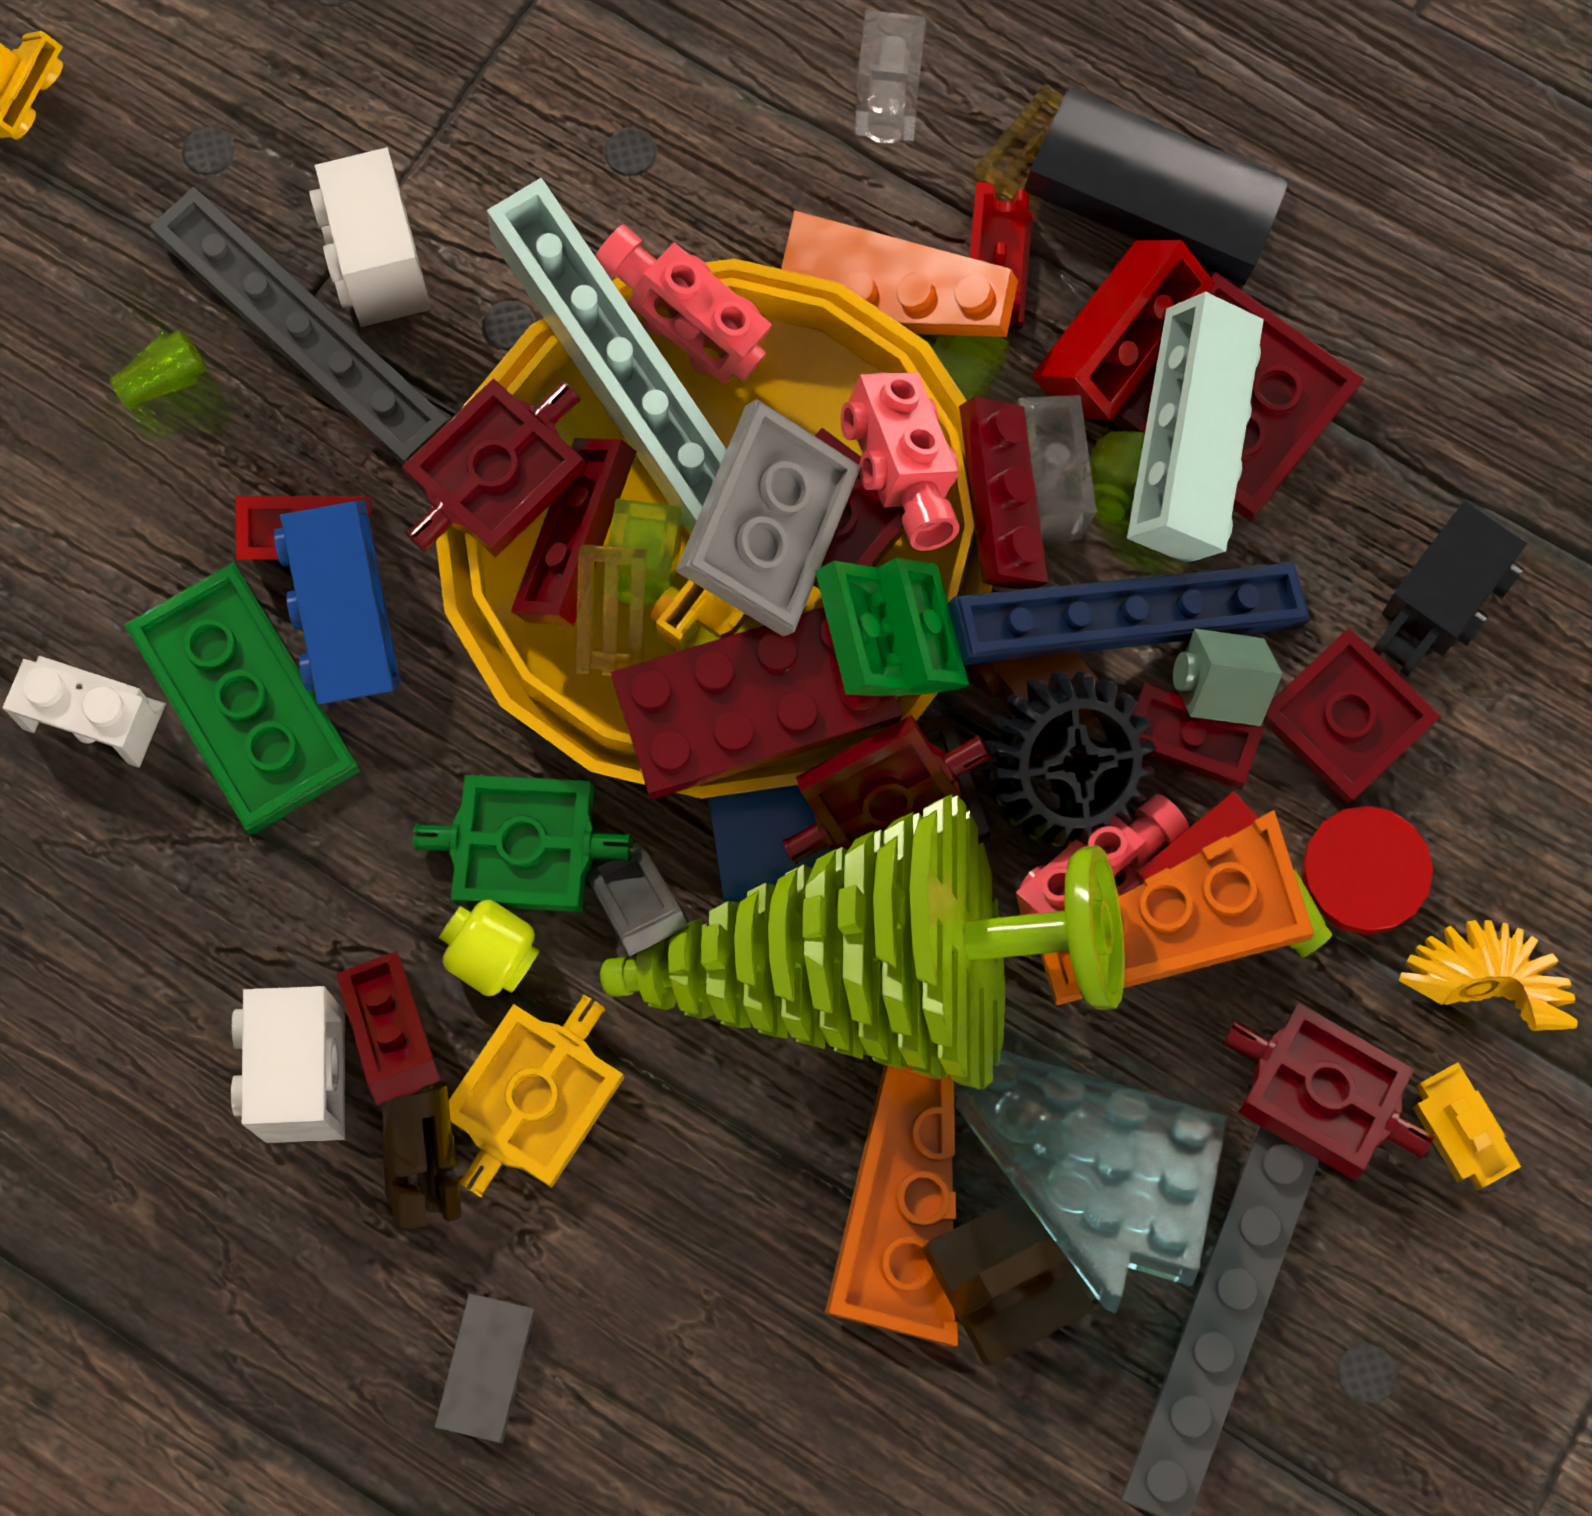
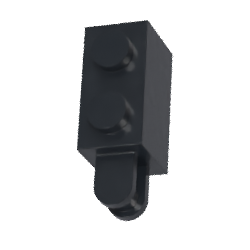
[1373,499,1528,677]

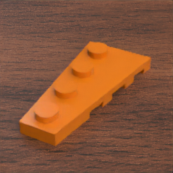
[781,210,1018,337]
[1040,810,1314,1006]
[824,1065,958,1347]

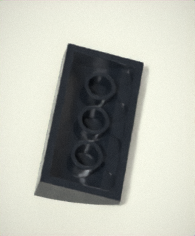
[1024,86,1289,286]

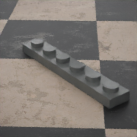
[150,187,449,466]
[1119,1125,1319,1516]

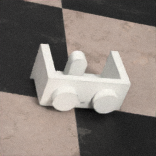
[3,656,166,768]

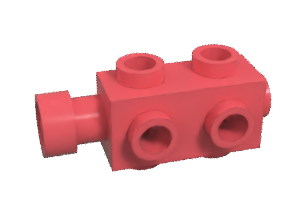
[595,224,772,386]
[840,372,960,551]
[1016,794,1190,915]

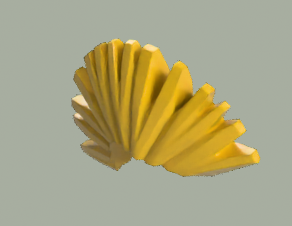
[1398,920,1577,1031]

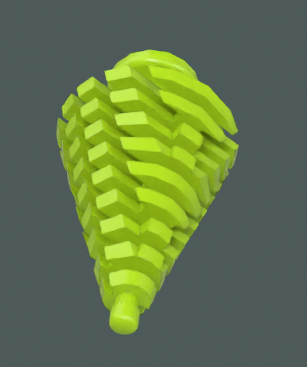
[600,794,1125,1089]

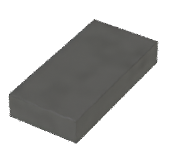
[586,841,688,957]
[435,1293,536,1444]

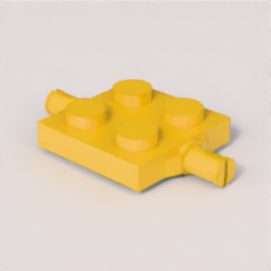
[449,994,624,1198]

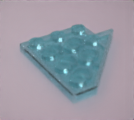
[955,1050,1227,1313]

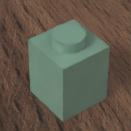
[1173,628,1283,726]

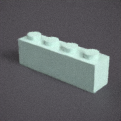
[1127,292,1264,563]

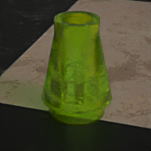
[109,328,207,409]

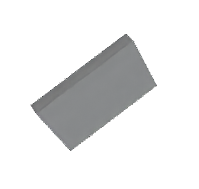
[676,399,861,636]

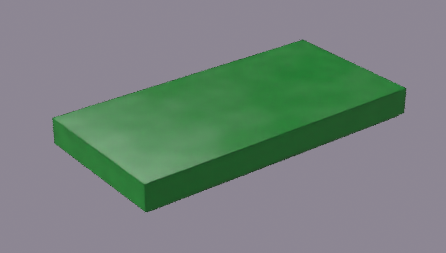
[124,562,360,836]

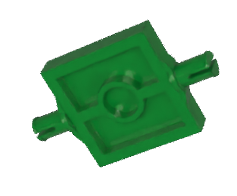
[413,775,633,912]

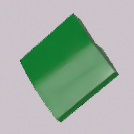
[815,557,969,696]

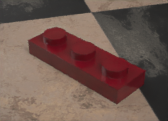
[959,396,1048,590]
[511,438,637,626]
[336,951,441,1105]

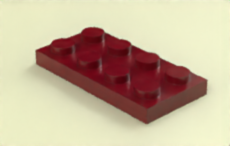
[610,607,902,800]

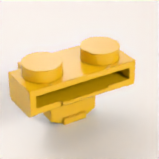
[0,31,63,140]
[650,580,748,651]
[1412,1062,1521,1191]

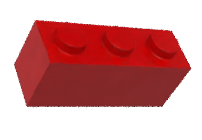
[1031,240,1216,421]

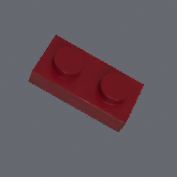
[1133,683,1265,790]

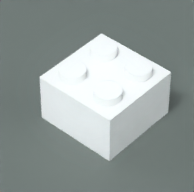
[309,147,431,327]
[231,986,345,1143]

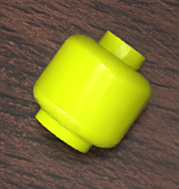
[439,900,540,996]

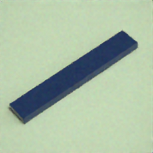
[948,562,1310,665]

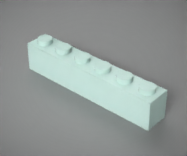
[487,178,727,535]

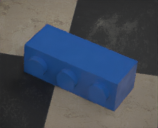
[274,500,401,704]

